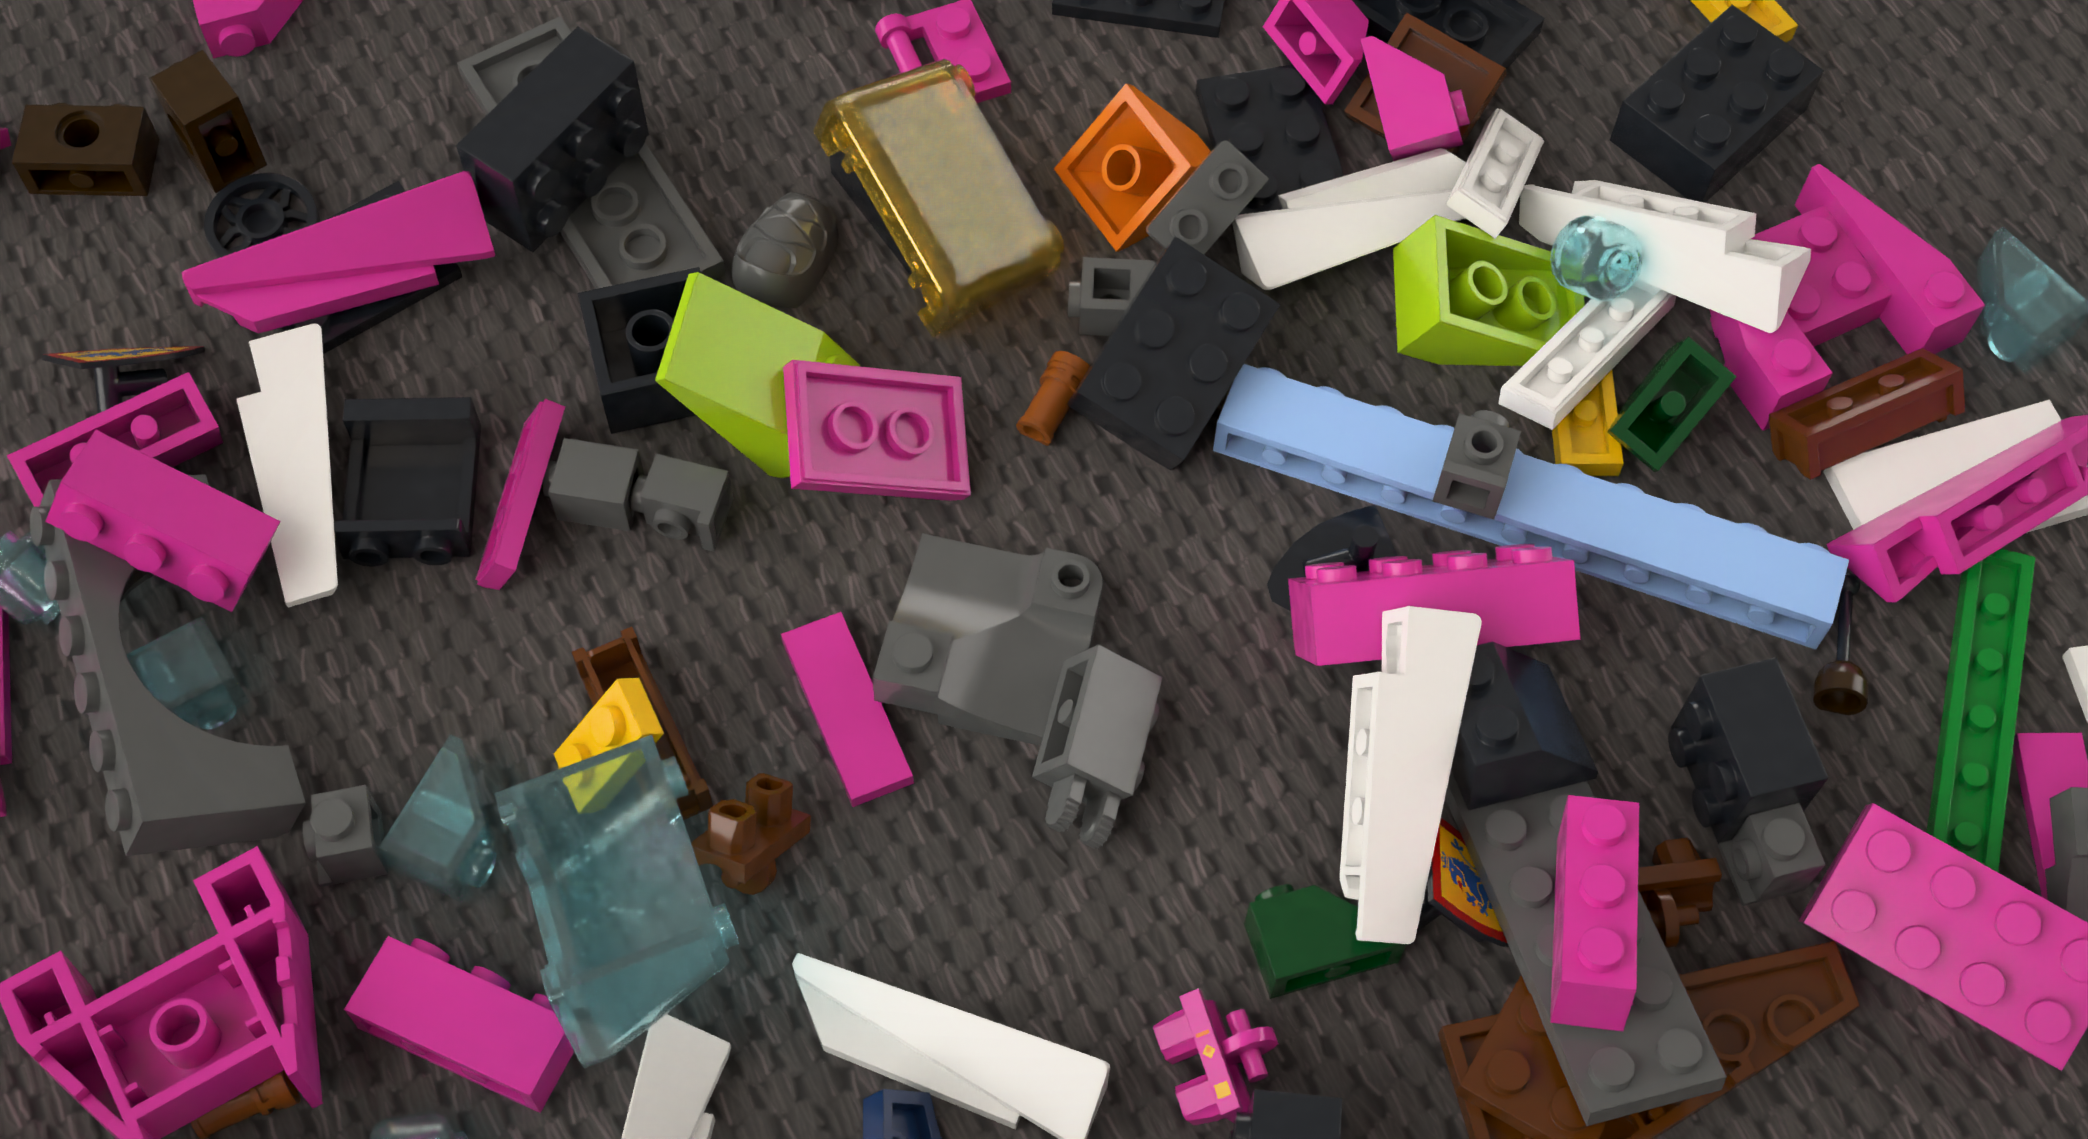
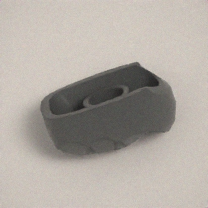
[732,192,839,308]

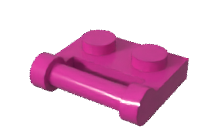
[875,0,1011,111]

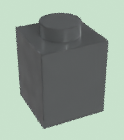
[543,438,645,531]

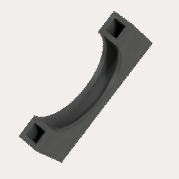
[30,474,306,856]

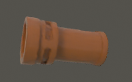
[1016,351,1090,446]
[190,1070,301,1139]

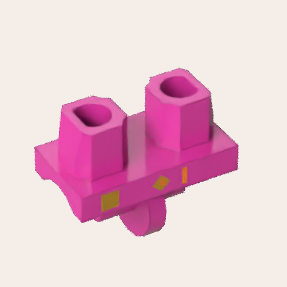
[1153,989,1278,1125]

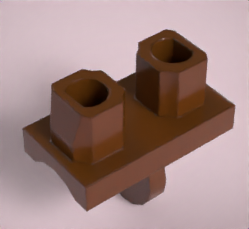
[686,773,811,895]
[1638,837,1722,948]

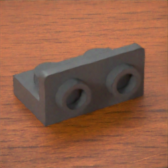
[1146,140,1269,257]

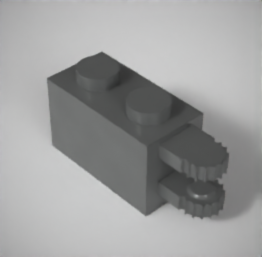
[1032,644,1163,849]

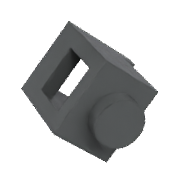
[1068,257,1155,336]
[1432,410,1521,519]
[631,454,734,552]
[303,785,388,887]
[1718,803,1826,906]

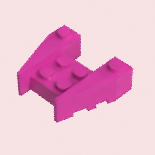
[1709,164,1985,431]
[0,846,323,1139]

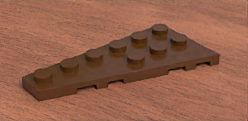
[1438,941,1860,1139]

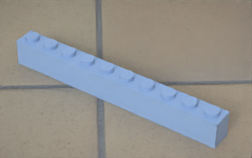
[1213,364,1849,649]

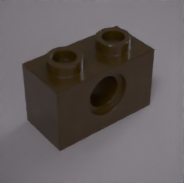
[149,50,267,194]
[12,103,160,196]

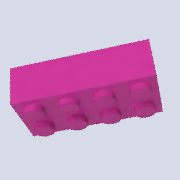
[1288,544,1581,666]
[1799,803,2088,1071]

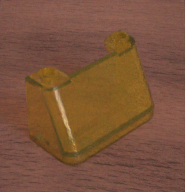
[813,58,1064,338]

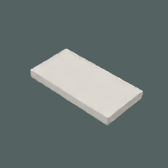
[1823,400,2088,533]

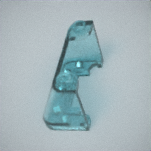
[494,735,739,1069]

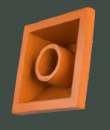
[1054,84,1211,252]

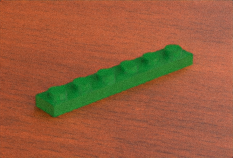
[1927,548,2036,872]

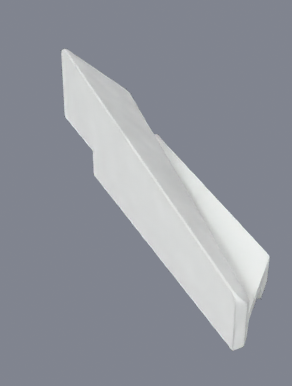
[1232,148,1466,290]
[1519,180,1811,333]
[237,324,338,608]
[1339,606,1482,944]
[792,953,1110,1139]
[621,1011,731,1139]

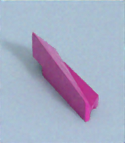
[182,171,495,334]
[1827,415,2088,602]

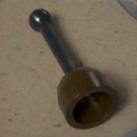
[1813,572,1868,715]

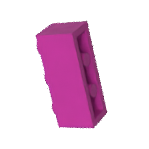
[7,372,223,507]
[45,430,281,612]
[1550,795,1639,1032]
[344,936,581,1113]

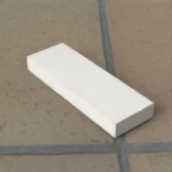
[1446,108,1544,238]

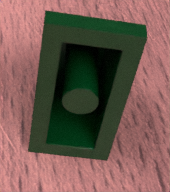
[1607,336,1737,472]
[1244,884,1406,999]

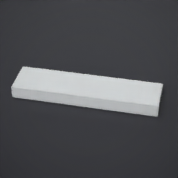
[1498,272,1676,430]

